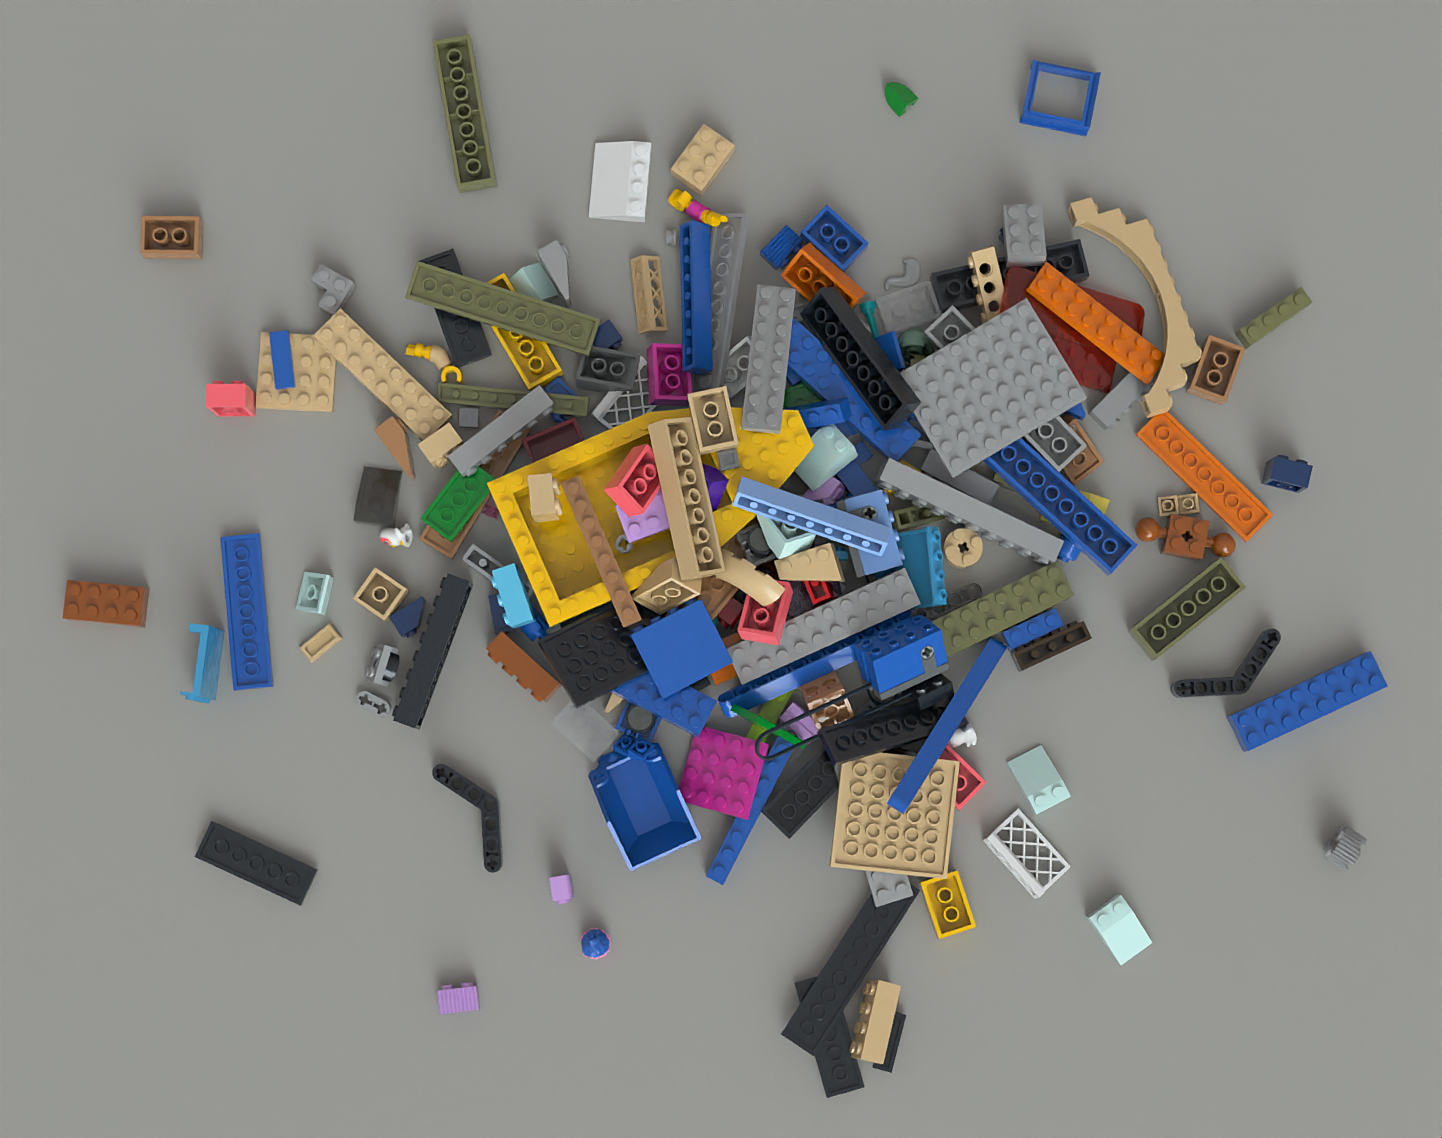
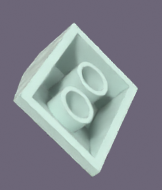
[795,424,858,492]
[756,514,816,559]
[1007,745,1071,815]
[1086,894,1152,965]

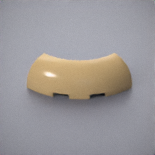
[715,548,786,606]

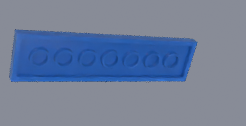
[220,533,273,691]

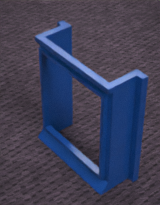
[1020,59,1101,137]

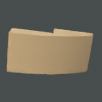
[1158,493,1201,517]

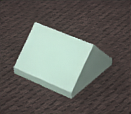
[509,262,559,302]
[296,572,334,615]

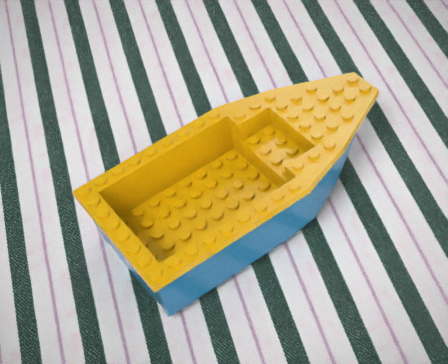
[487,407,814,627]

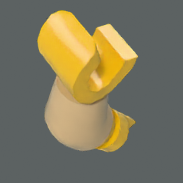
[405,343,464,384]

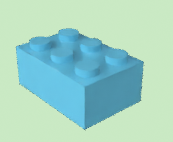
[490,563,536,629]

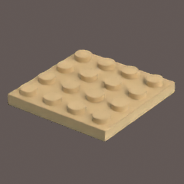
[256,332,337,413]

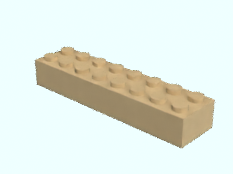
[313,308,453,441]
[648,417,726,581]

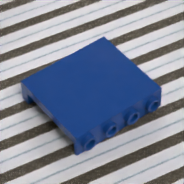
[629,598,733,699]

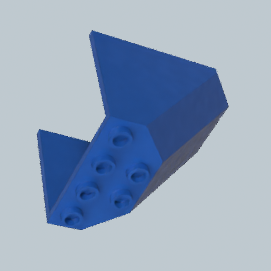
[588,742,702,871]

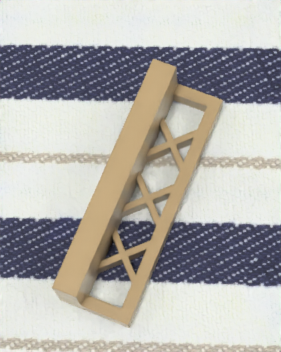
[630,255,668,334]

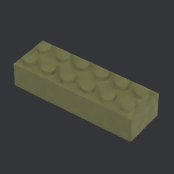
[1128,557,1246,661]

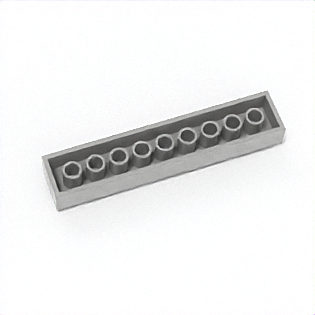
[923,305,1087,472]
[874,458,1064,565]
[726,567,921,685]

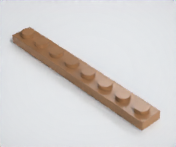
[561,475,642,628]

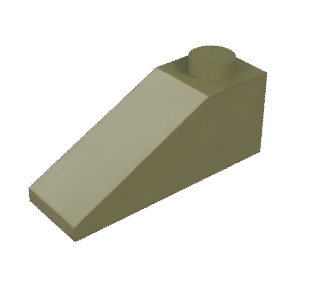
[891,506,945,532]

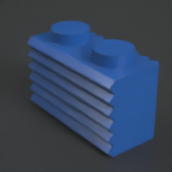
[760,225,803,270]

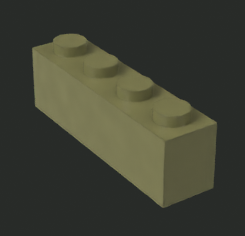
[1235,287,1312,349]

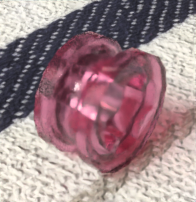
[482,504,500,520]

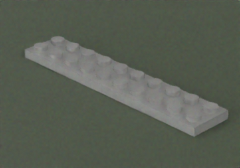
[691,213,749,393]

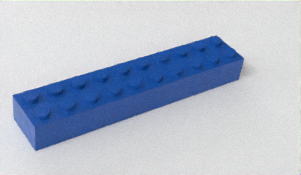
[787,317,921,462]
[983,438,1137,575]

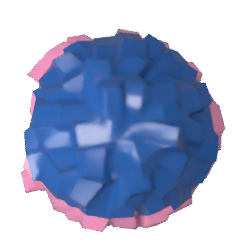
[580,928,611,960]

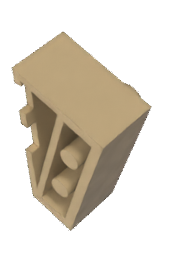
[774,543,845,582]

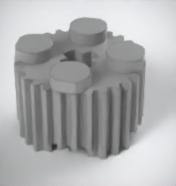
[1323,825,1367,872]

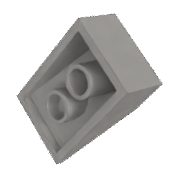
[537,240,571,308]

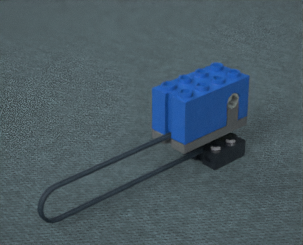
[755,614,954,761]

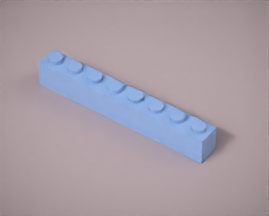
[732,476,891,556]

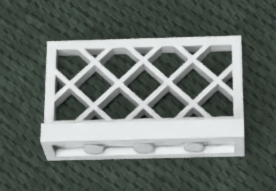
[590,354,657,429]
[983,808,1070,899]

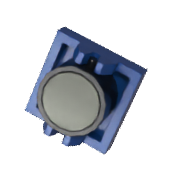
[615,701,662,743]

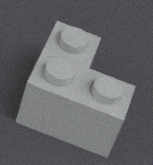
[311,264,356,316]

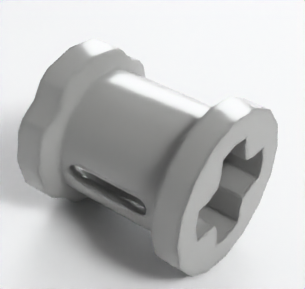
[615,535,633,554]

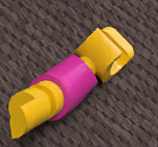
[668,189,728,227]

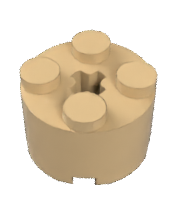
[942,528,983,569]

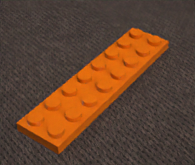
[1026,262,1165,385]
[1136,412,1273,542]

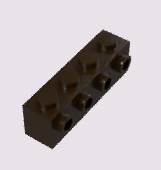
[1011,620,1092,672]

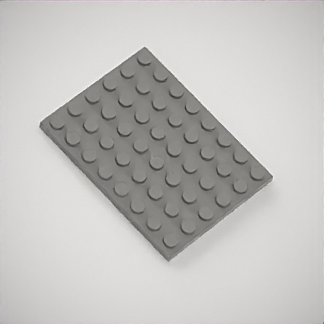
[900,298,1087,478]

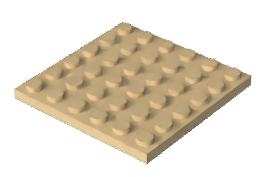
[829,752,960,879]

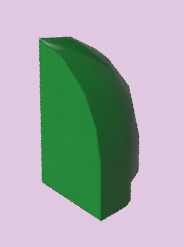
[885,82,919,117]

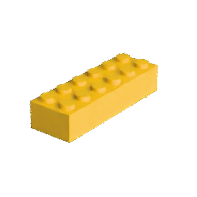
[487,273,563,391]

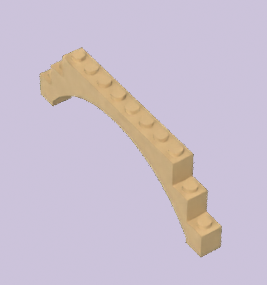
[1067,197,1202,418]

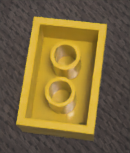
[919,870,976,939]

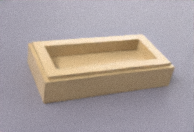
[299,623,342,663]

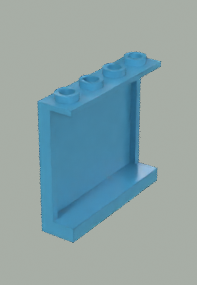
[875,526,947,610]
[180,623,225,703]

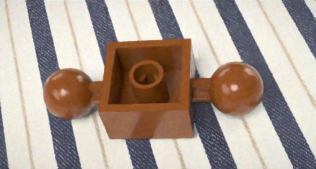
[1135,514,1236,561]

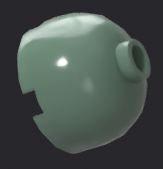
[898,328,934,362]

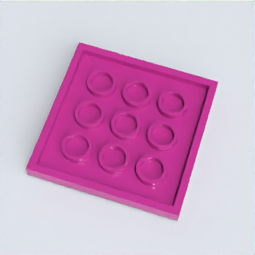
[679,727,769,820]

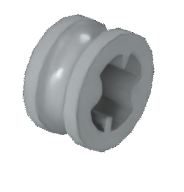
[666,228,676,246]

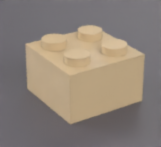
[417,423,464,469]
[353,567,409,623]

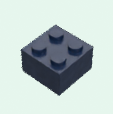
[1261,455,1313,493]

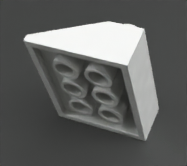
[589,141,652,222]

